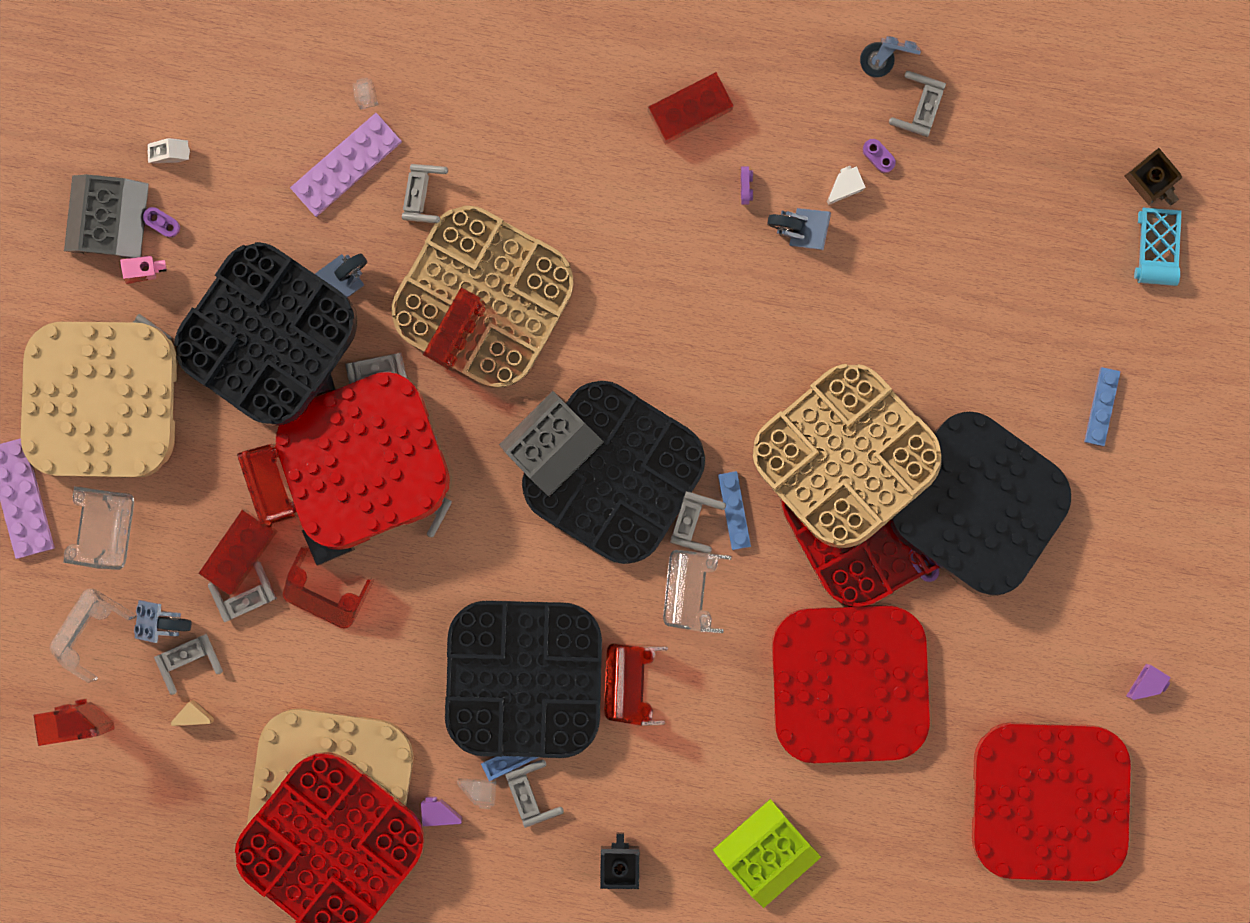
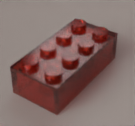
[648,72,734,145]
[423,287,486,370]
[198,510,278,595]

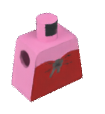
[120,256,167,284]

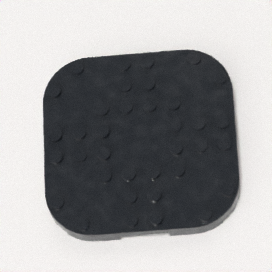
[174,242,357,426]
[522,381,705,564]
[890,411,1071,597]
[445,601,602,758]

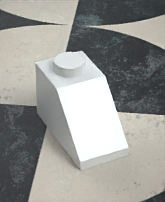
[148,138,190,163]
[827,166,866,205]

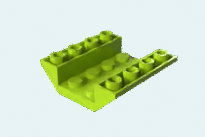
[713,799,821,908]

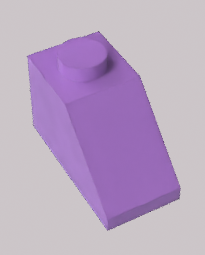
[1126,664,1171,700]
[421,797,463,827]

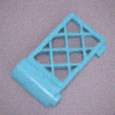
[1134,208,1181,286]

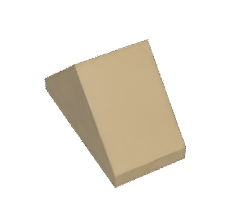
[171,700,214,726]

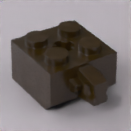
[1124,148,1182,206]

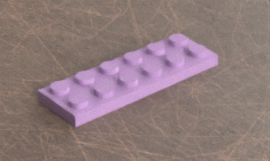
[290,113,402,217]
[0,438,55,559]

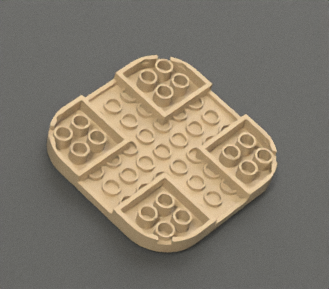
[392,206,573,388]
[21,322,177,477]
[753,364,941,548]
[247,708,413,825]

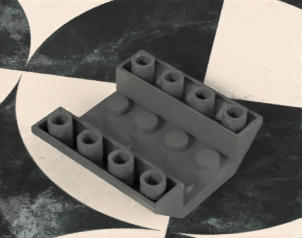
[64,174,149,258]
[499,391,604,497]

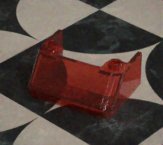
[237,444,298,527]
[283,546,374,629]
[604,644,668,726]
[33,699,115,746]

